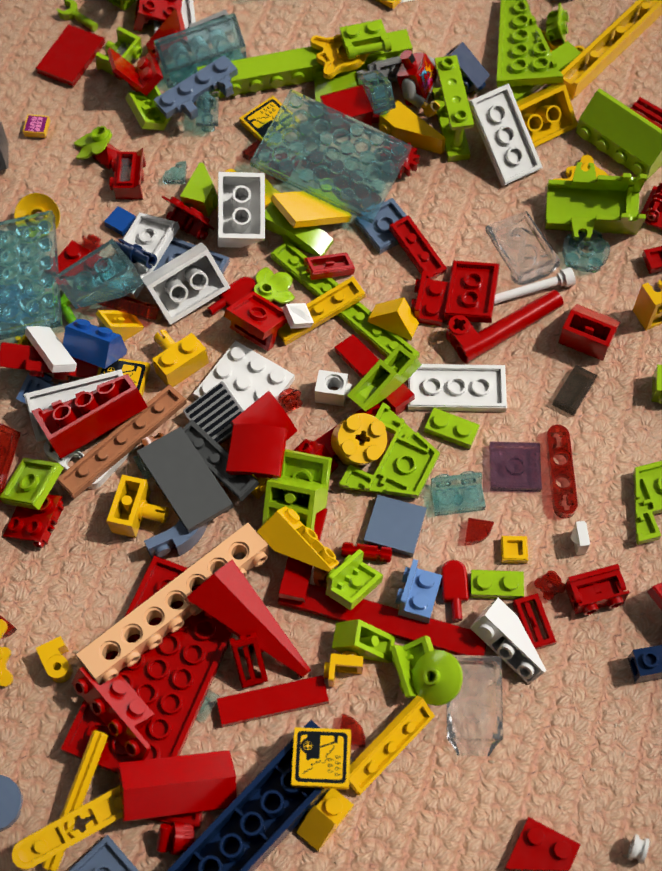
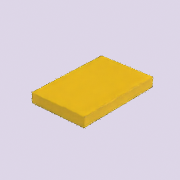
[271,189,352,228]

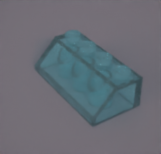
[153,13,247,89]

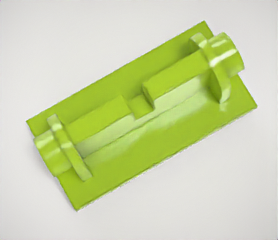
[545,2,569,44]

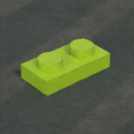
[424,408,480,449]
[470,570,524,600]

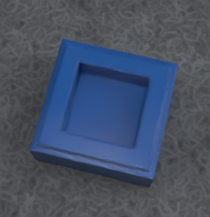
[104,206,136,236]

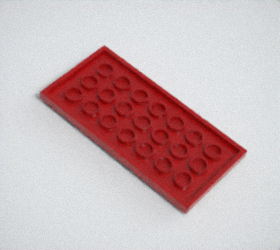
[61,556,233,774]

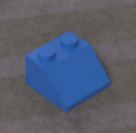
[63,319,127,369]

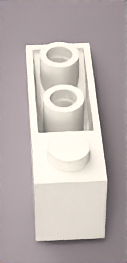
[470,598,546,684]

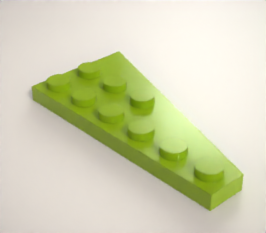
[497,0,563,87]

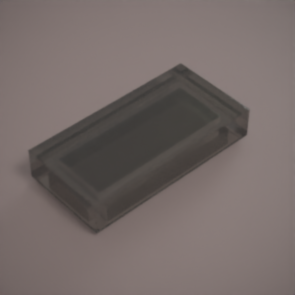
[552,365,598,416]

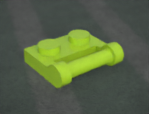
[340,19,392,60]

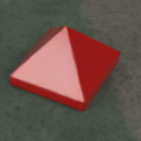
[93,143,121,170]

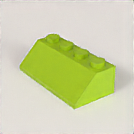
[576,88,662,181]

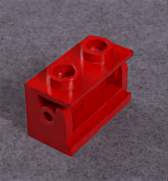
[564,564,630,615]

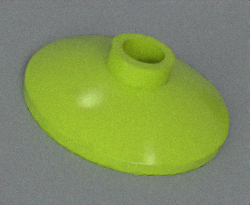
[412,650,463,706]

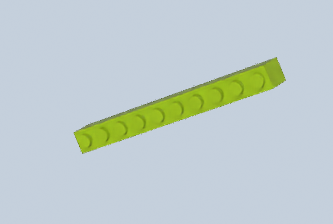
[197,29,413,101]

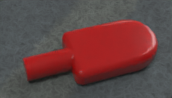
[207,277,257,315]
[441,560,469,622]

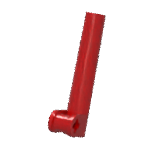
[446,290,564,363]

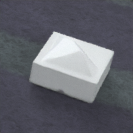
[282,303,314,329]
[570,521,590,555]

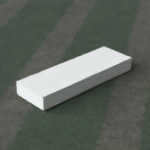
[25,326,77,373]

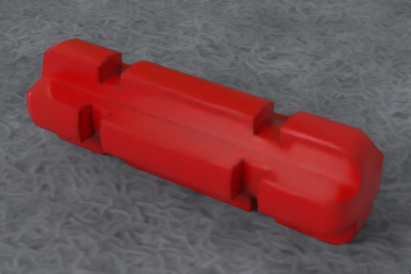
[341,542,392,563]

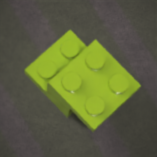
[262,449,332,531]

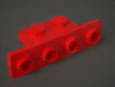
[0,342,98,380]
[72,667,155,761]

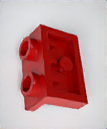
[411,271,449,327]

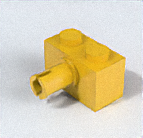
[152,329,209,387]
[107,475,169,538]

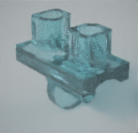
[196,91,219,132]

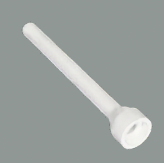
[494,267,576,304]

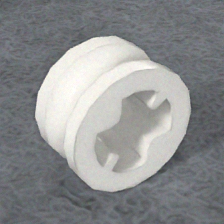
[628,834,650,864]

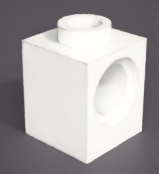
[315,370,352,407]

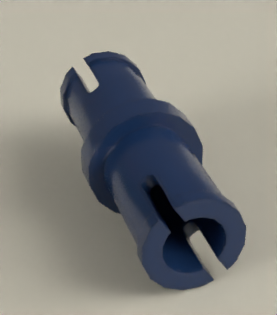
[113,239,157,269]

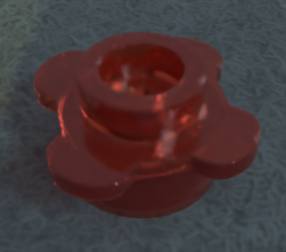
[81,233,104,253]
[278,388,303,413]
[534,570,566,601]

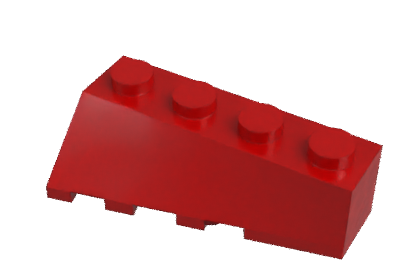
[32,374,148,459]

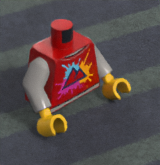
[397,50,440,117]

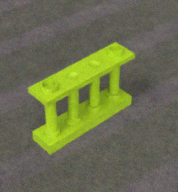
[432,55,474,162]

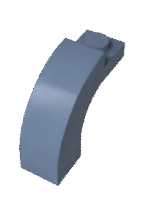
[144,520,208,559]

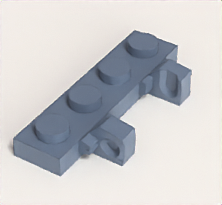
[153,55,238,120]

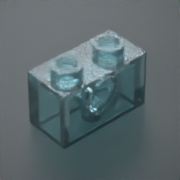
[357,70,396,115]

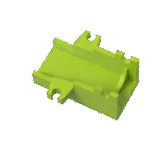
[545,162,647,241]

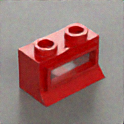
[110,148,146,200]

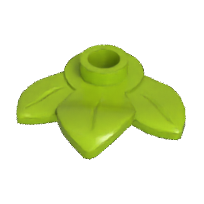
[74,126,112,160]
[254,267,295,304]

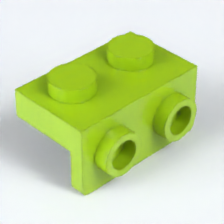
[125,86,172,131]
[326,549,383,611]
[390,636,435,699]

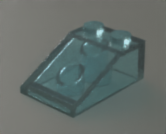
[53,238,144,309]

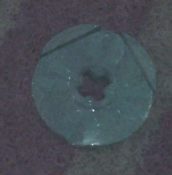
[562,229,610,273]

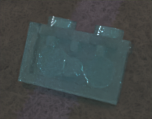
[430,471,486,516]

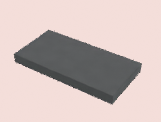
[137,427,233,533]

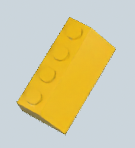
[516,84,578,147]

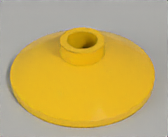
[14,193,60,239]

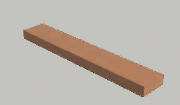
[57,384,187,499]

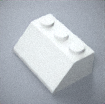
[218,172,265,248]
[142,242,230,325]

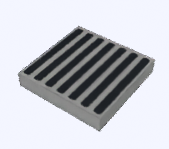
[183,381,244,445]

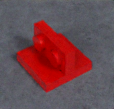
[224,291,288,352]

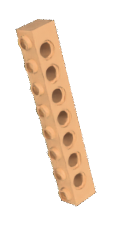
[76,523,269,685]

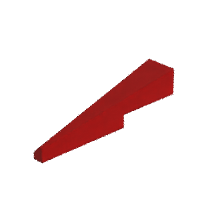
[184,559,311,679]

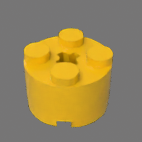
[331,413,387,467]

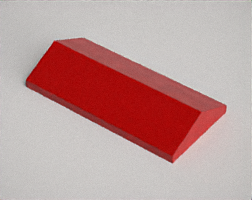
[118,750,236,822]

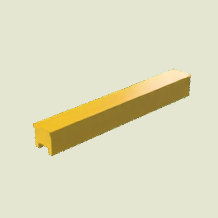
[558,0,662,99]

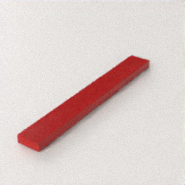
[278,584,487,662]

